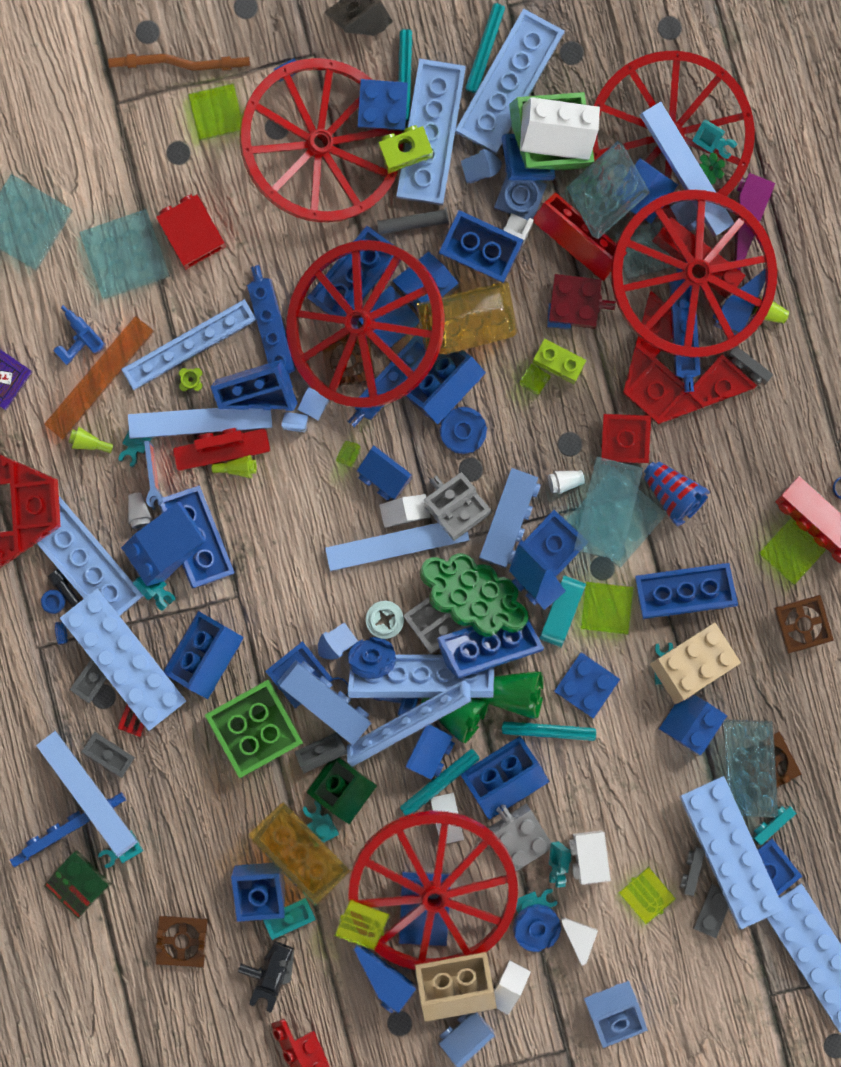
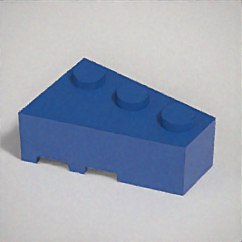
[211,359,298,411]

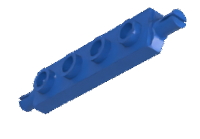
[247,265,296,388]
[669,268,701,392]
[347,328,432,428]
[9,792,126,868]

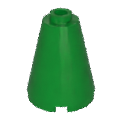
[480,671,544,719]
[421,698,489,743]

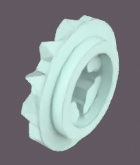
[366,601,404,639]

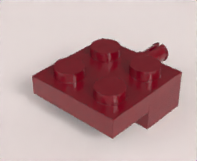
[549,274,616,329]

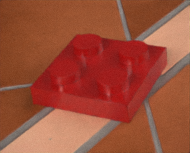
[601,414,651,463]

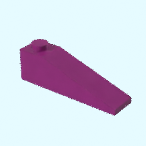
[734,173,776,270]

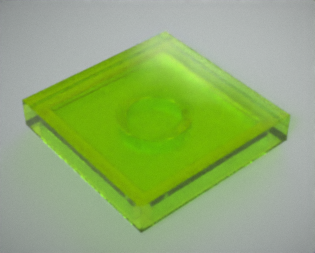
[188,83,242,141]
[758,518,826,585]
[580,582,634,635]

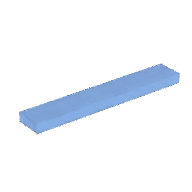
[640,102,734,237]
[121,299,256,391]
[128,408,272,439]
[325,523,470,571]
[347,680,471,767]
[36,731,138,857]

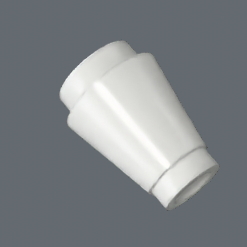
[548,470,585,494]
[128,493,152,529]

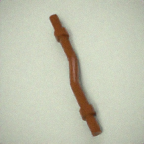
[108,53,250,71]

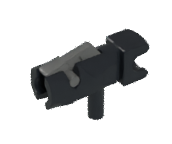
[238,941,294,1013]

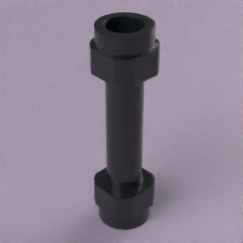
[47,569,80,608]

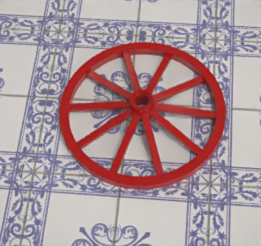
[593,51,755,218]
[239,58,403,223]
[611,190,777,358]
[286,240,445,408]
[348,811,518,970]

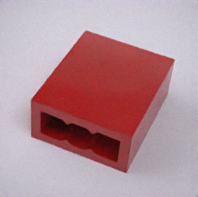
[156,194,226,270]

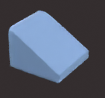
[298,387,329,421]
[281,412,308,433]

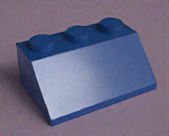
[439,210,523,283]
[405,339,486,425]
[164,611,244,699]
[461,736,550,820]

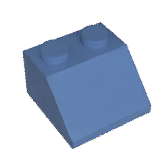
[584,981,648,1048]
[439,1012,495,1067]

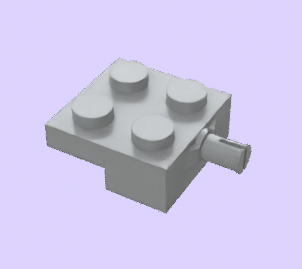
[424,472,492,541]
[403,597,470,654]
[488,804,551,871]

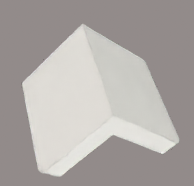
[503,213,534,246]

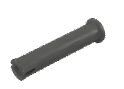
[377,207,450,235]

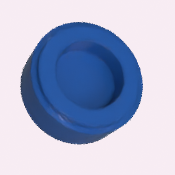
[41,590,66,614]

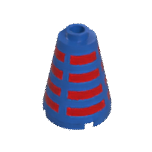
[644,462,710,526]

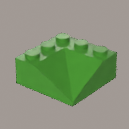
[509,92,594,170]
[205,680,303,778]

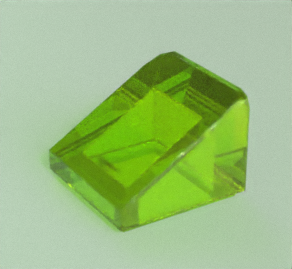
[519,364,551,396]
[336,441,361,469]

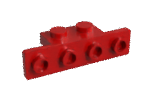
[173,428,270,471]
[271,1019,330,1067]

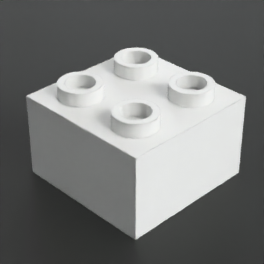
[569,830,611,884]

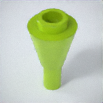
[68,426,113,454]
[212,455,257,479]

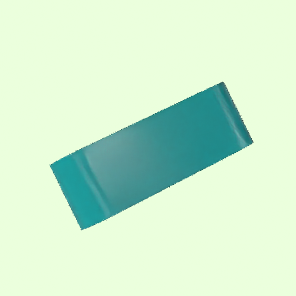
[539,575,586,648]

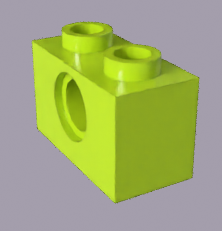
[379,125,433,174]
[533,338,587,385]

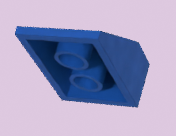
[121,502,206,586]
[399,871,451,946]
[354,942,416,1013]

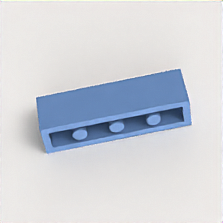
[479,468,541,569]
[277,660,371,745]

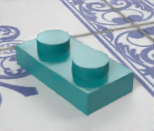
[752,806,797,845]
[263,898,316,940]

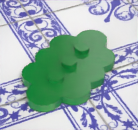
[419,553,529,637]

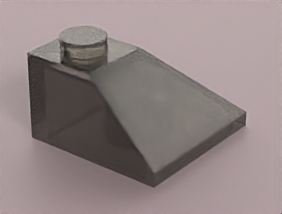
[325,0,393,36]

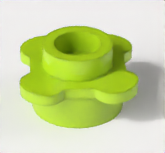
[179,368,203,391]

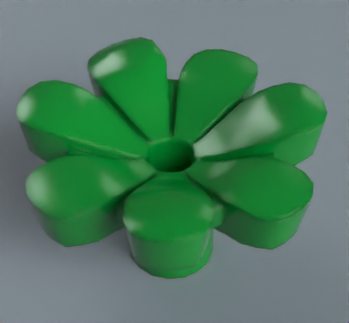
[699,153,726,184]

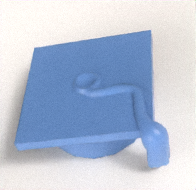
[494,167,547,220]

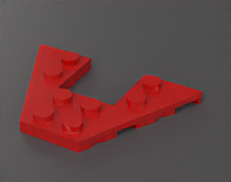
[623,291,757,425]
[0,454,61,568]

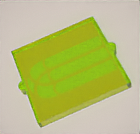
[619,867,676,925]
[335,900,389,950]

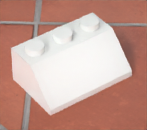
[520,97,600,160]

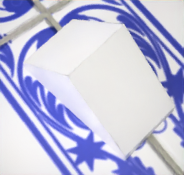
[379,494,431,528]
[431,793,464,844]
[560,917,598,965]
[494,960,531,1015]

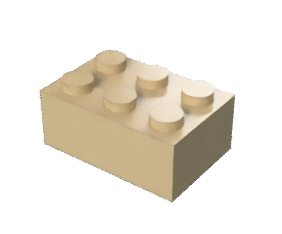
[650,623,741,704]
[415,952,497,1022]

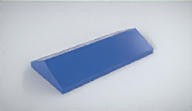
[307,226,393,325]
[157,485,235,589]
[635,563,738,619]
[437,620,544,679]

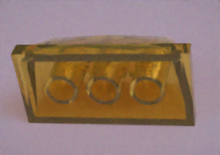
[416,281,518,354]
[248,802,350,906]

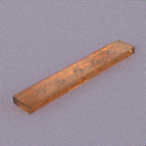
[44,316,154,440]

